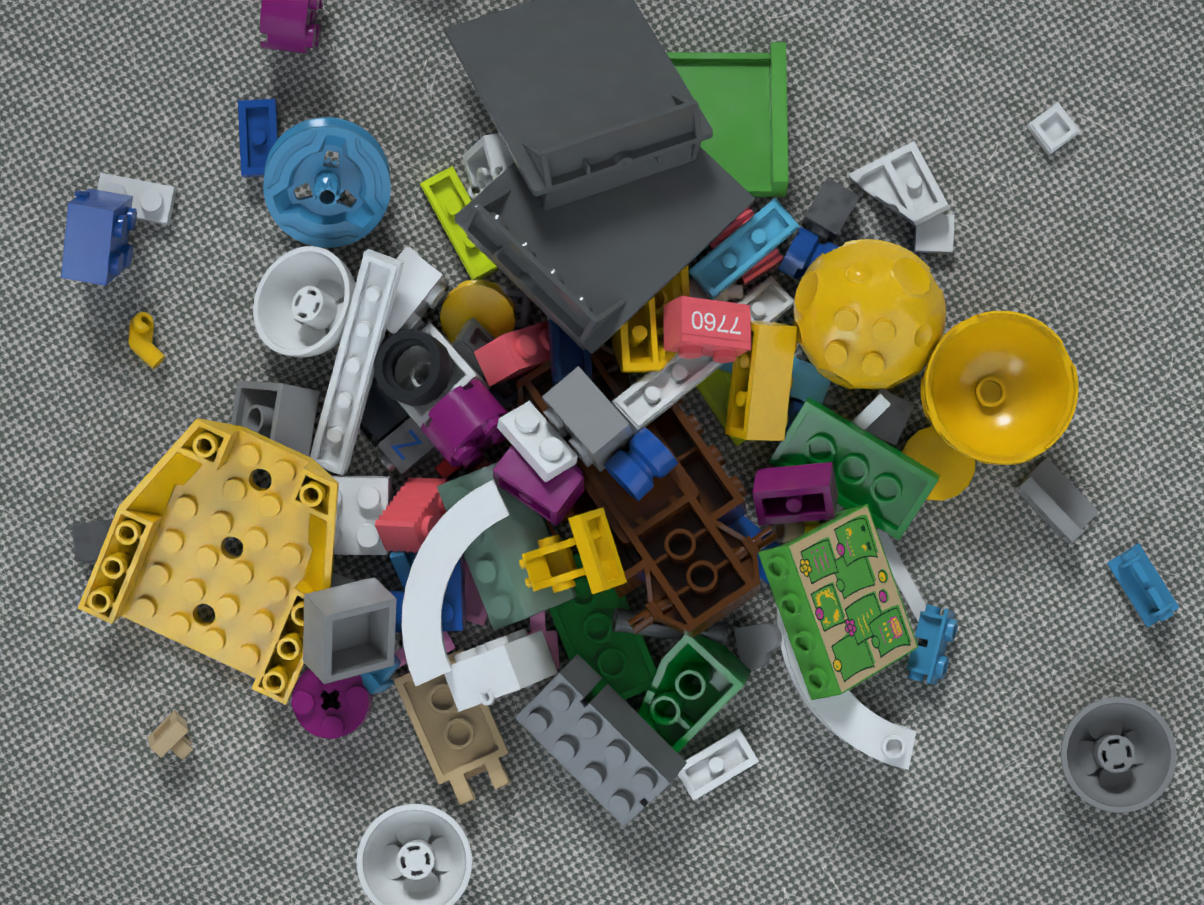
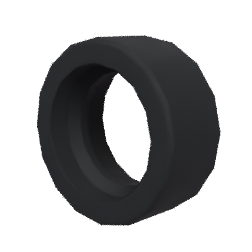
[374,329,452,406]

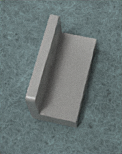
[1013,459,1098,543]

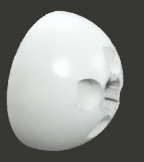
[253,246,355,358]
[357,804,472,905]

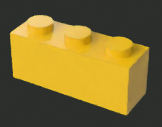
[725,321,797,441]

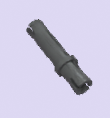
[611,607,728,645]

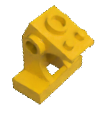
[519,507,627,594]

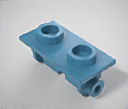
[1107,543,1180,628]
[906,604,958,686]

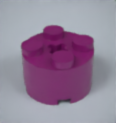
[260,0,324,54]
[421,380,508,470]
[291,668,373,739]

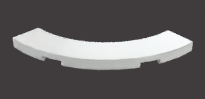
[402,479,510,686]

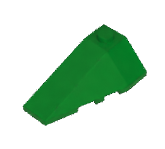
[638,635,751,753]

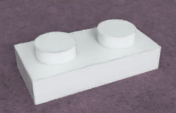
[97,173,177,226]
[497,401,578,483]
[678,728,759,801]

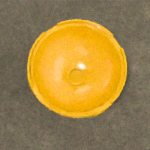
[793,239,946,390]
[920,311,1079,465]

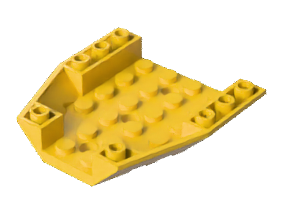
[78,418,339,705]

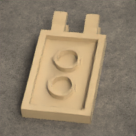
[393,648,511,805]

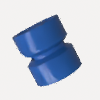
[778,227,839,279]
[603,427,678,501]

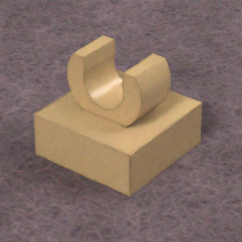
[148,710,193,760]

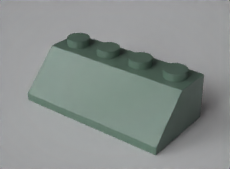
[437,462,577,630]

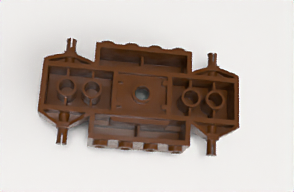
[505,344,779,637]

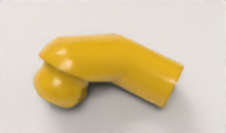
[128,312,166,369]

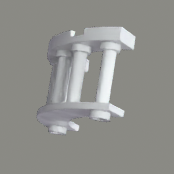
[776,604,916,770]

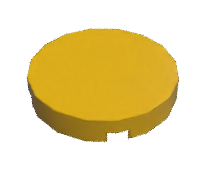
[440,279,516,343]
[901,426,975,501]

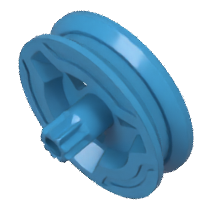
[263,117,391,248]

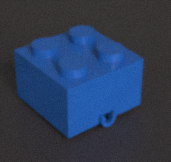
[61,188,137,286]

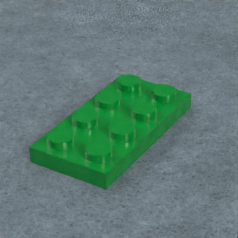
[769,397,940,540]
[549,553,657,704]

